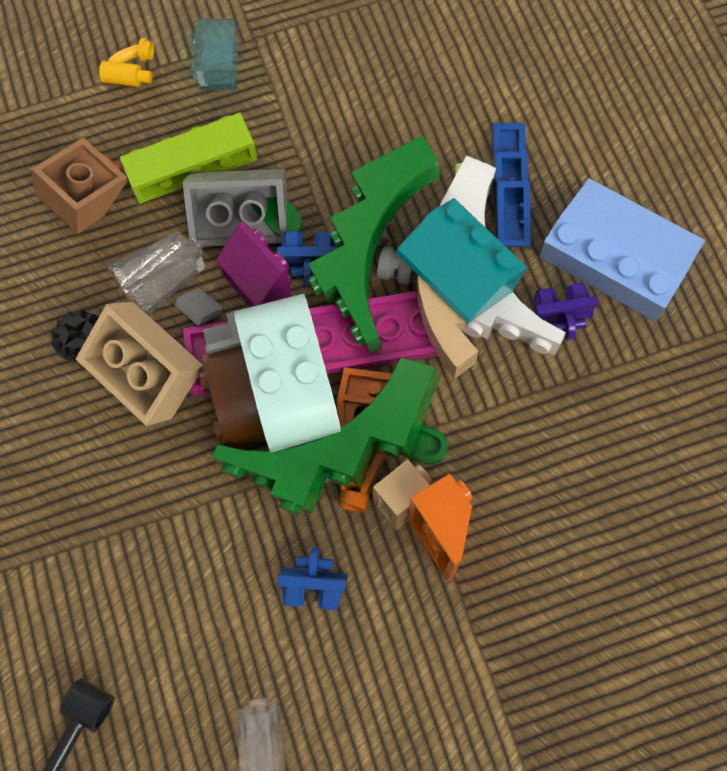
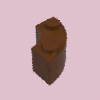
[199,346,266,449]

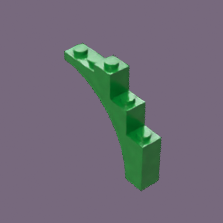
[308,135,440,354]
[212,357,439,515]

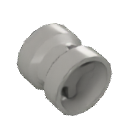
[377,246,414,285]

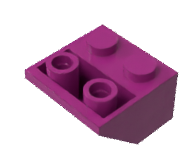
[216,221,292,307]

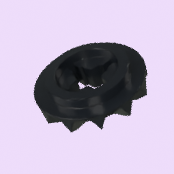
[50,309,98,362]

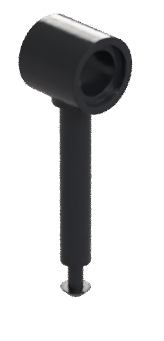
[43,678,115,771]

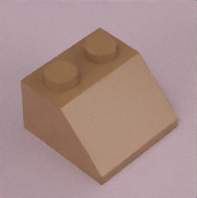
[31,138,127,234]

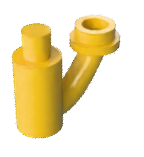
[99,38,154,87]

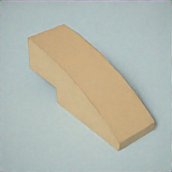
[416,274,479,379]

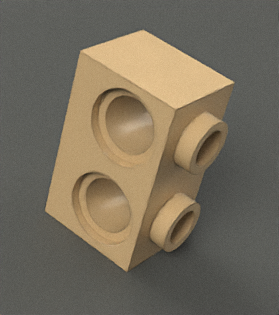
[373,459,432,530]

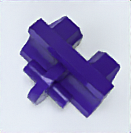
[534,283,599,341]

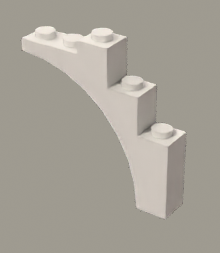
[440,155,566,356]

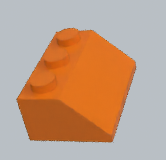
[408,474,473,582]

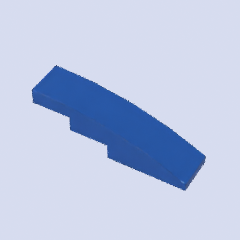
[492,123,531,247]

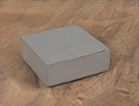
[175,288,223,326]

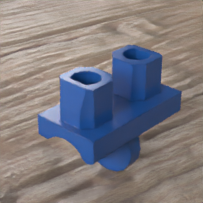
[277,231,337,286]
[277,547,348,610]

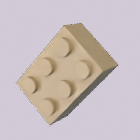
[76,302,204,426]

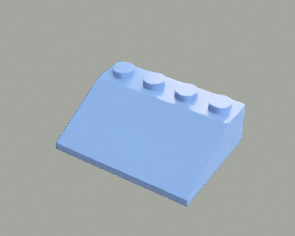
[540,178,705,322]

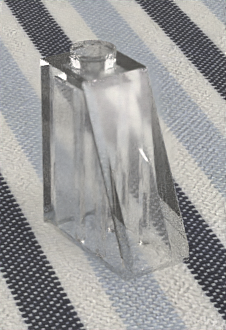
[108,231,205,316]
[237,697,287,771]

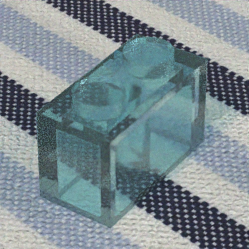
[191,19,238,90]

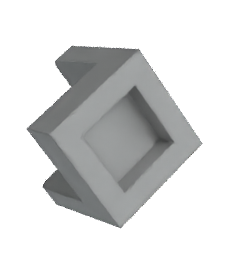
[203,312,241,354]

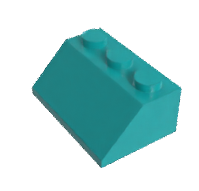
[396,198,527,324]

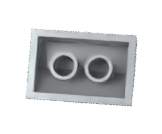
[182,169,288,247]

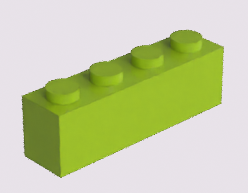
[120,112,258,204]

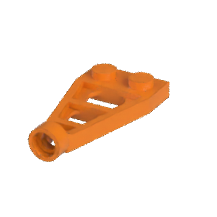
[337,367,392,512]

